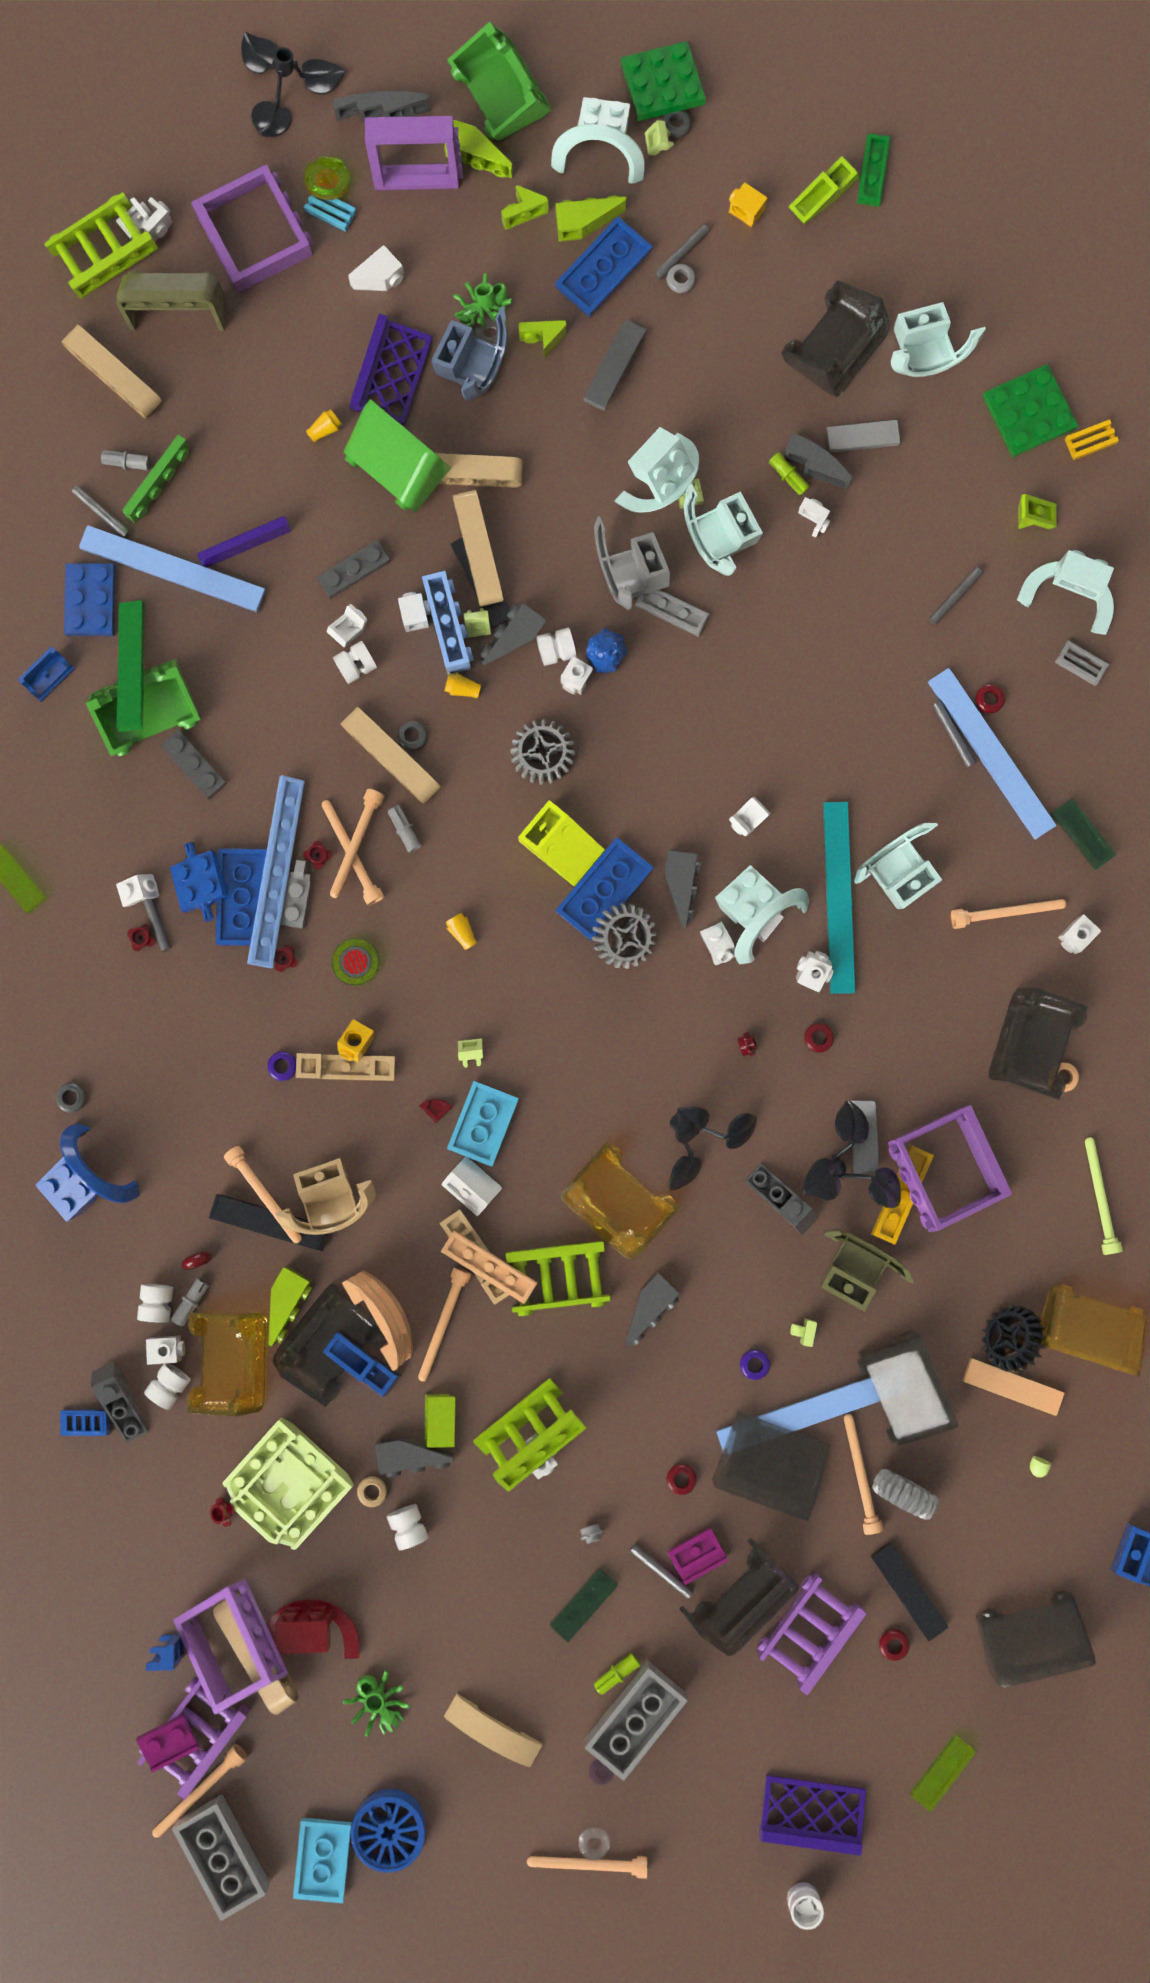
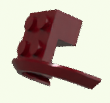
[266,1599,360,1659]

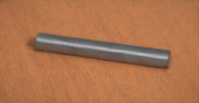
[654,224,709,280]
[72,485,131,539]
[929,567,983,625]
[932,701,975,768]
[143,899,171,952]
[630,1543,694,1599]

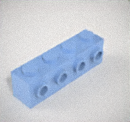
[422,571,474,675]

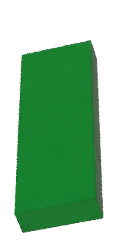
[856,133,891,207]

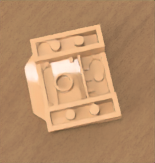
[342,1270,413,1371]

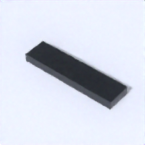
[450,538,510,629]
[870,1542,949,1642]

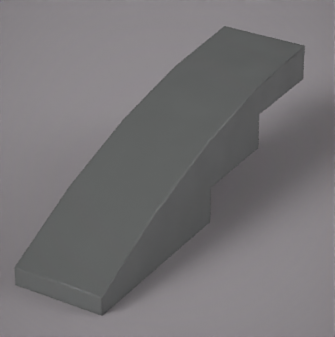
[331,91,431,123]
[583,320,647,411]

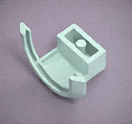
[551,97,645,184]
[891,302,986,377]
[615,427,699,512]
[684,483,763,576]
[1017,550,1114,635]
[854,823,942,909]
[715,865,809,964]

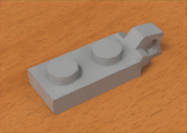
[280,860,312,929]

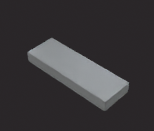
[826,420,900,453]
[635,590,710,637]

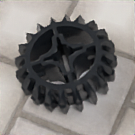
[981,1305,1047,1373]

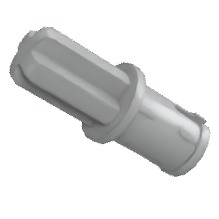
[101,450,150,471]
[388,805,422,853]
[171,1278,210,1326]

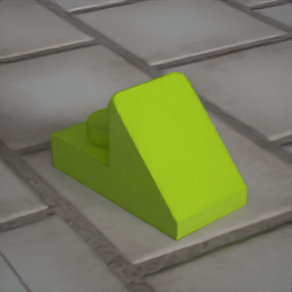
[501,186,548,230]
[519,320,566,358]
[1018,494,1057,529]

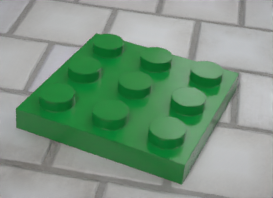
[620,41,706,121]
[982,364,1078,458]

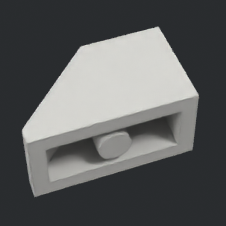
[348,245,404,291]

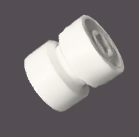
[536,627,577,666]
[332,641,377,684]
[137,1284,173,1323]
[144,1363,191,1410]
[386,1504,429,1550]
[787,1882,824,1930]

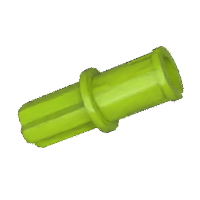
[768,452,809,495]
[594,1652,641,1695]

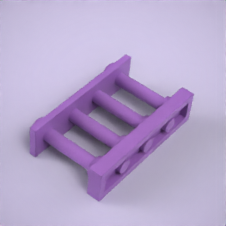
[757,1571,867,1696]
[137,1677,250,1800]

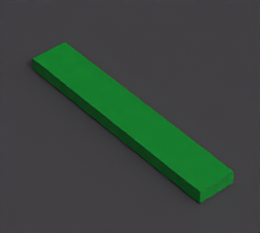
[117,600,145,732]

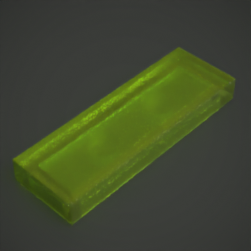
[0,843,47,914]
[909,1734,976,1812]

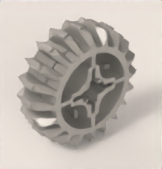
[510,719,575,785]
[592,903,657,969]
[872,1469,939,1520]

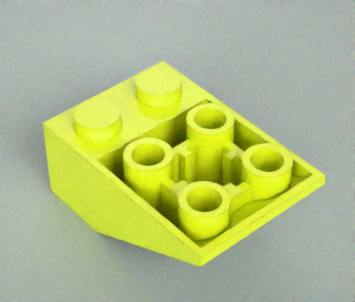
[518,800,605,887]

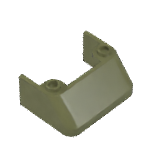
[116,271,225,331]

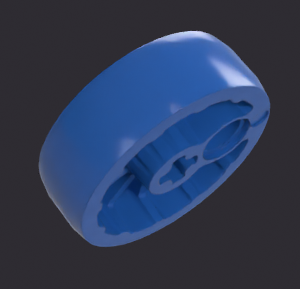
[351,1789,427,1873]

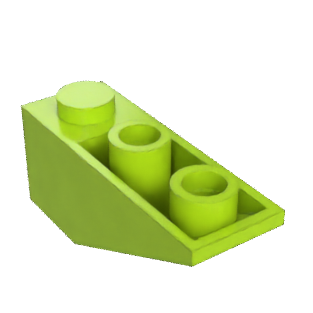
[444,119,513,178]
[556,195,626,241]
[269,1266,312,1347]

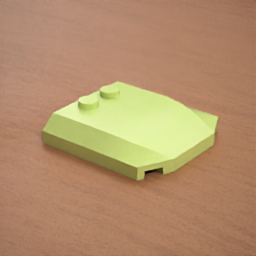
[223,1417,354,1550]

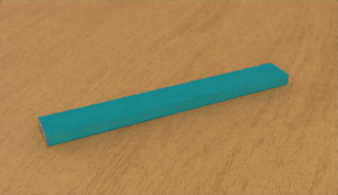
[823,802,855,994]

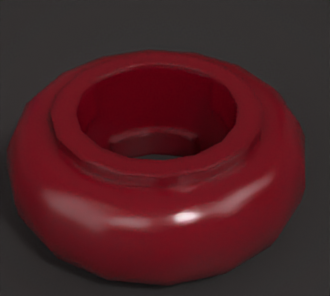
[975,684,1005,714]
[804,1023,834,1053]
[181,1251,211,1270]
[666,1464,697,1495]
[879,1629,910,1661]

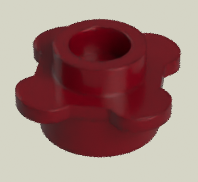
[303,841,332,870]
[127,924,155,952]
[274,945,298,972]
[738,1032,757,1056]
[210,1497,235,1527]

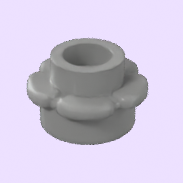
[580,1524,604,1544]

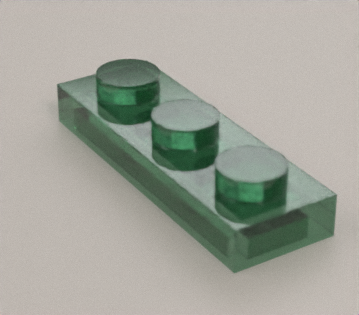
[1051,798,1116,870]
[549,1567,618,1642]

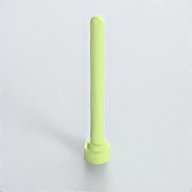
[1085,1137,1123,1255]

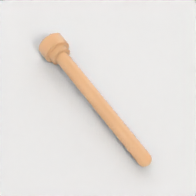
[330,789,385,898]
[322,800,384,906]
[951,899,1067,929]
[224,1146,302,1243]
[418,1267,472,1382]
[844,1413,884,1535]
[152,1744,248,1838]
[527,1856,647,1879]

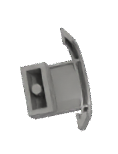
[594,516,670,610]

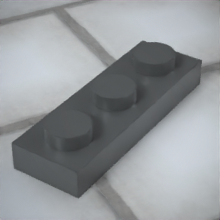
[317,540,390,599]
[160,730,227,799]

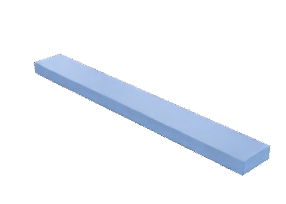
[79,525,266,613]
[928,668,1056,840]
[247,775,305,969]
[716,1366,910,1455]

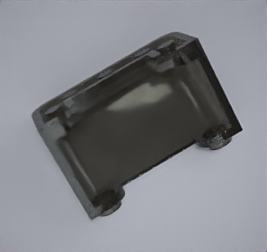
[781,280,890,397]
[989,988,1088,1100]
[272,1284,384,1407]
[857,1330,958,1446]
[976,1591,1096,1687]

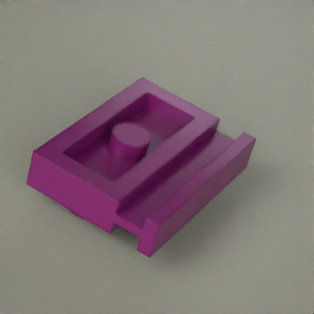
[667,1527,728,1585]
[136,1713,199,1773]

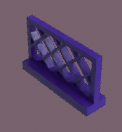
[349,313,432,426]
[759,1775,866,1856]

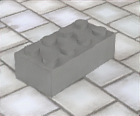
[584,1660,688,1781]
[172,1794,270,1921]

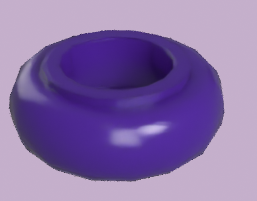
[267,1051,296,1081]
[740,1349,770,1380]

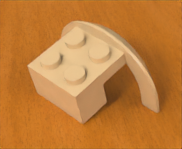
[275,1158,376,1235]

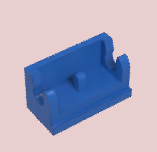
[17,646,75,702]
[146,1632,184,1671]

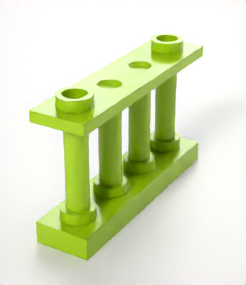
[44,192,159,299]
[506,1240,611,1316]
[473,1378,586,1492]

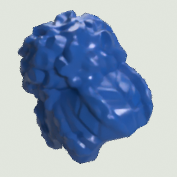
[586,628,627,673]

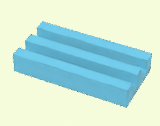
[304,188,356,232]

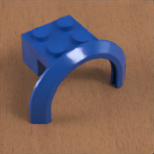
[35,1123,139,1222]
[1110,1523,1150,1587]

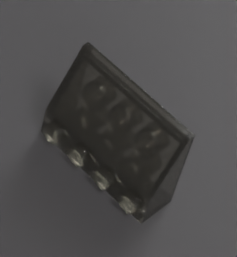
[712,1411,830,1521]

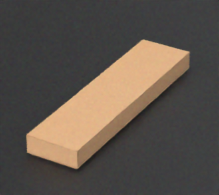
[441,1230,537,1304]
[962,1358,1065,1416]

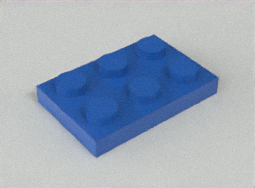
[64,564,115,636]

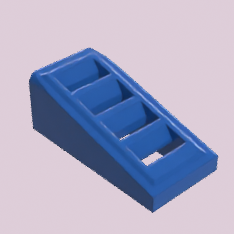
[60,1409,111,1436]

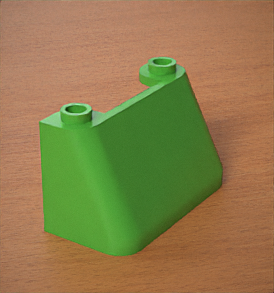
[447,22,552,141]
[343,399,451,513]
[86,659,201,756]

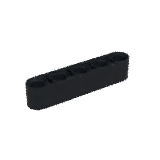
[209,1194,329,1251]

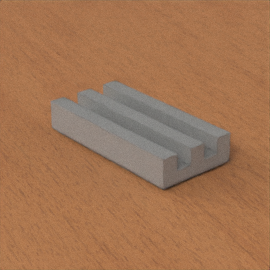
[1055,640,1109,686]

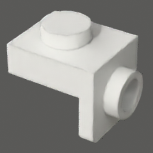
[116,197,152,241]
[142,197,173,242]
[798,497,830,538]
[327,604,367,647]
[561,657,593,695]
[729,796,771,836]
[116,874,159,907]
[700,922,735,965]

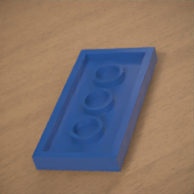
[555,216,653,318]
[555,837,654,942]
[215,849,267,946]

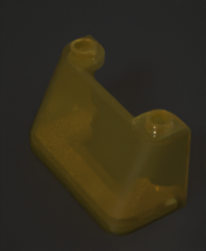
[560,1142,680,1260]
[1041,1284,1148,1377]
[187,1312,267,1417]

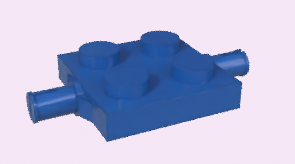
[170,842,227,922]

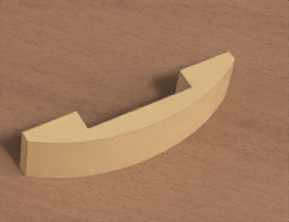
[296,1053,395,1081]
[440,1209,509,1305]
[444,1693,543,1767]

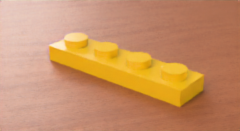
[871,1145,934,1245]

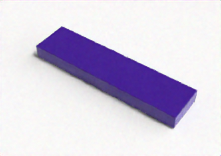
[197,516,291,568]

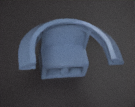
[431,306,508,402]

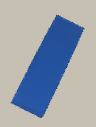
[323,1332,401,1397]

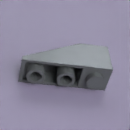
[479,602,546,665]
[664,850,701,929]
[745,1163,819,1235]
[625,1271,679,1347]
[91,1361,148,1443]
[375,1437,455,1477]

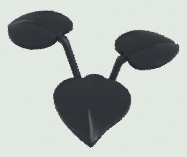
[241,32,344,137]
[802,1101,901,1208]
[668,1107,757,1191]

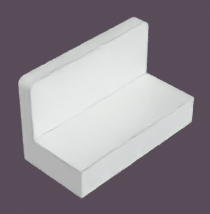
[441,1157,502,1217]

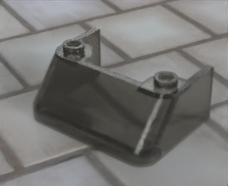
[679,1538,799,1656]

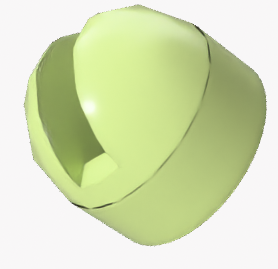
[1030,1456,1052,1477]

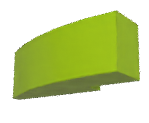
[788,156,859,225]

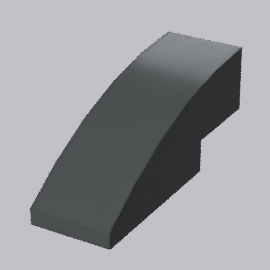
[784,433,852,489]
[850,1101,879,1174]

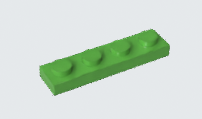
[122,435,190,523]

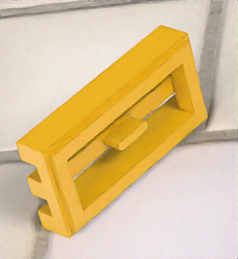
[1064,419,1119,460]

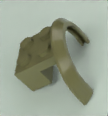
[820,1228,914,1312]

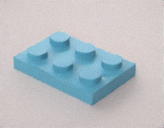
[447,1081,519,1167]
[293,1817,352,1903]

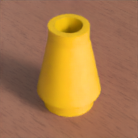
[306,409,342,443]
[444,672,481,698]
[445,912,477,950]

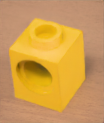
[729,182,768,227]
[337,1019,374,1063]

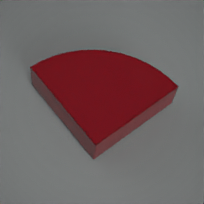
[419,1099,453,1123]

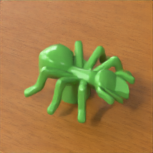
[453,273,512,327]
[343,1670,410,1737]

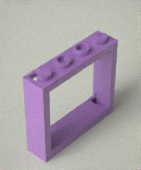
[365,116,463,190]
[191,164,313,293]
[887,1105,1012,1232]
[173,1579,288,1714]

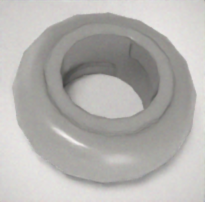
[666,264,696,293]

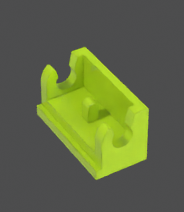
[424,1394,455,1448]

